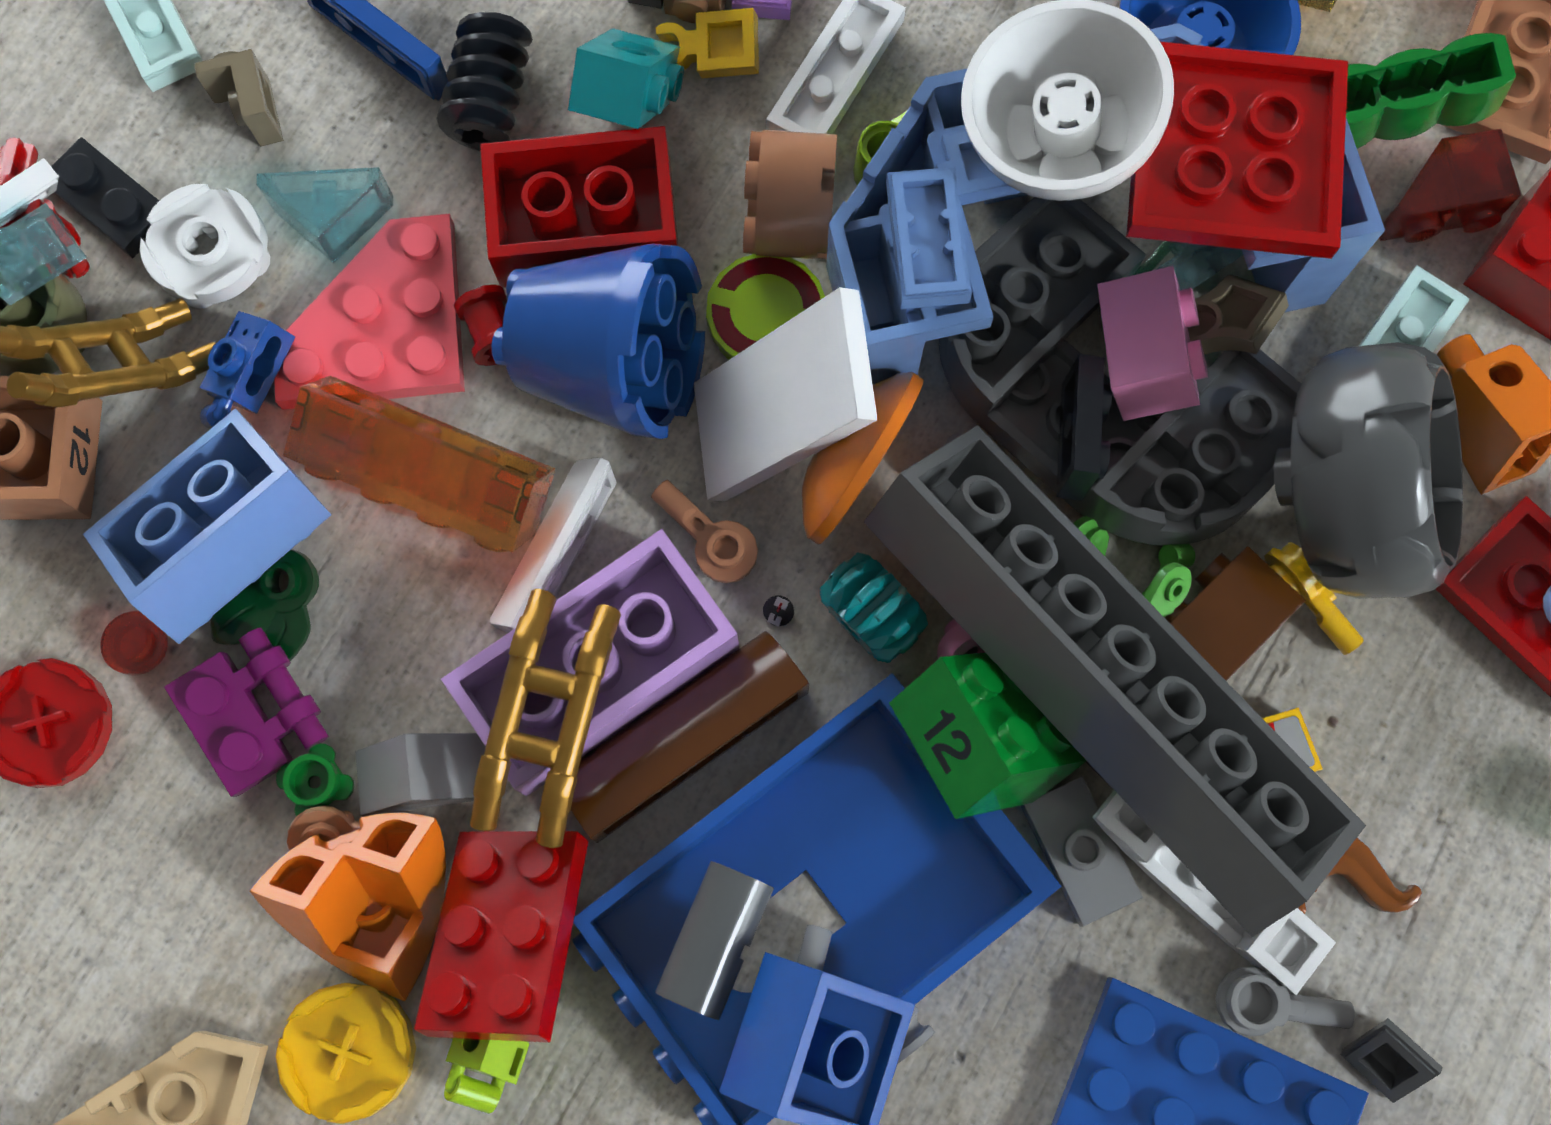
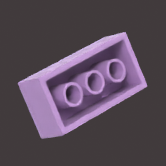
[441,529,739,797]

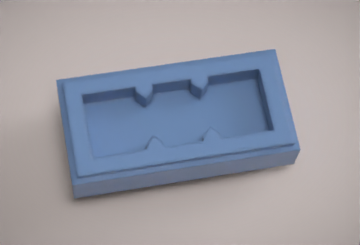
[886,167,972,309]

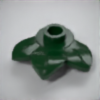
[210,550,319,661]

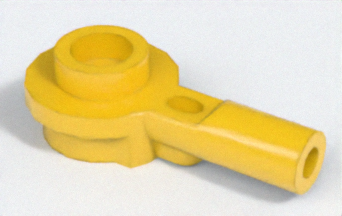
[1264,542,1364,655]

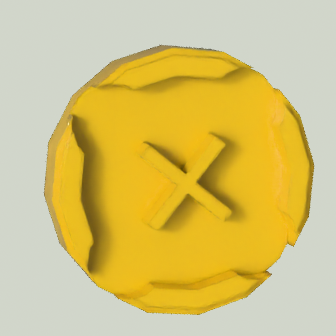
[275,982,416,1124]

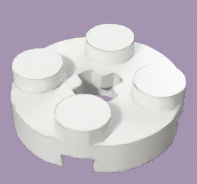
[140,184,270,308]

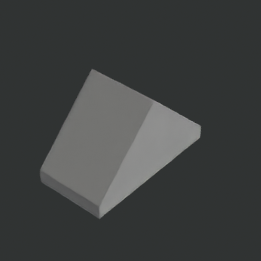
[355,733,486,817]

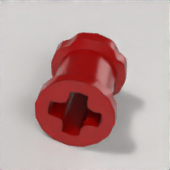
[454,284,508,366]

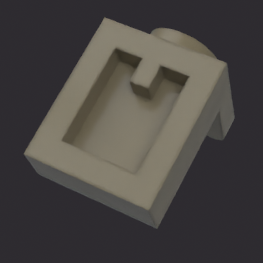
[194,49,284,147]

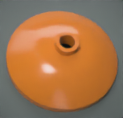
[802,372,924,545]

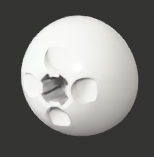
[961,0,1174,201]

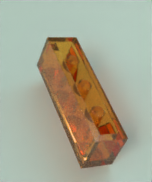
[283,376,556,552]

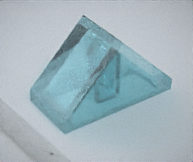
[256,167,393,264]

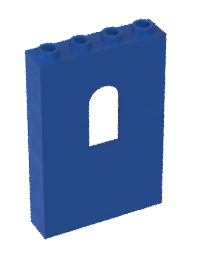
[572,673,1062,1125]

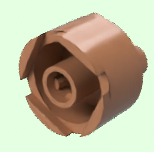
[743,130,837,259]

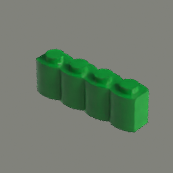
[1346,33,1516,149]

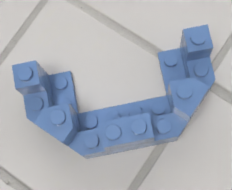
[826,23,1385,385]

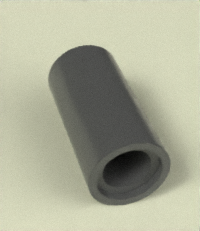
[655,861,774,1020]

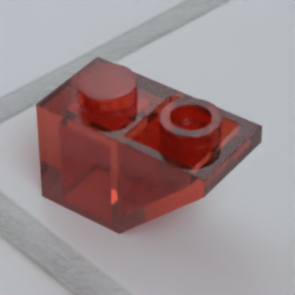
[1379,129,1522,243]

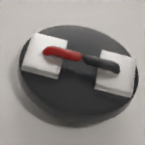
[763,595,794,627]

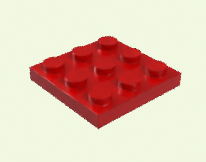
[1126,41,1348,259]

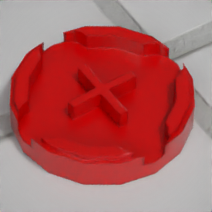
[0,658,112,788]

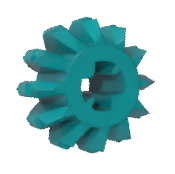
[820,552,928,663]

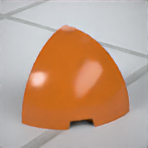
[250,813,446,1001]

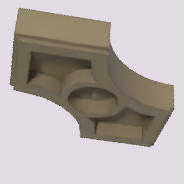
[1188,274,1289,355]

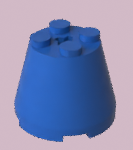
[492,244,706,439]

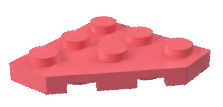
[274,214,465,410]

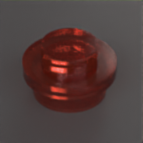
[100,611,168,675]

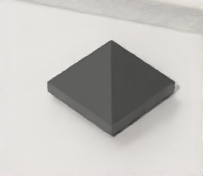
[1340,1018,1443,1103]

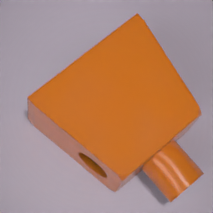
[1437,334,1551,495]

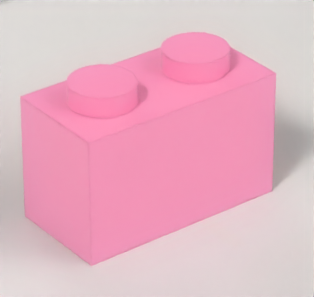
[1097,266,1208,421]

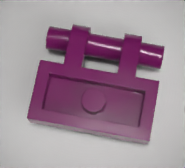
[164,628,329,797]

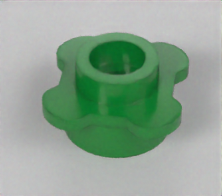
[276,743,354,816]

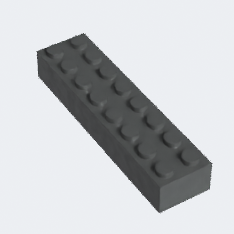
[864,425,1366,937]

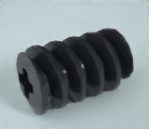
[436,12,533,151]

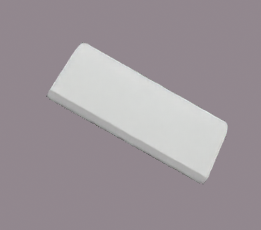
[489,458,616,633]

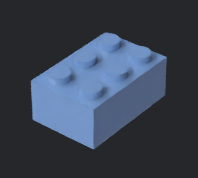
[83,408,331,644]

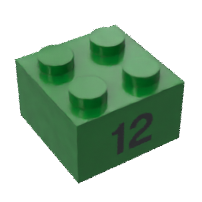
[889,653,1087,819]

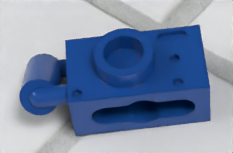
[200,311,295,429]

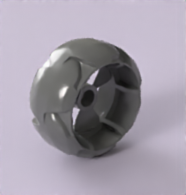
[1274,342,1463,599]

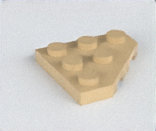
[53,1031,269,1125]

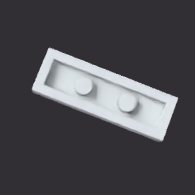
[766,0,906,134]

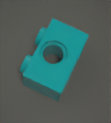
[568,28,684,129]

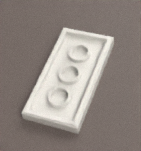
[694,287,877,502]

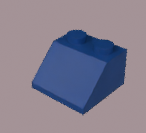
[719,952,915,1125]

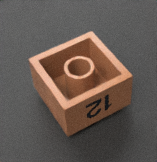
[0,376,102,520]

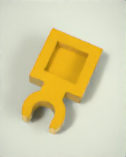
[656,8,759,79]

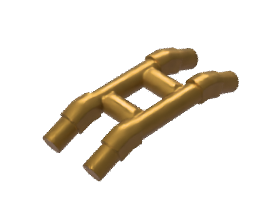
[0,298,215,408]
[470,589,621,848]

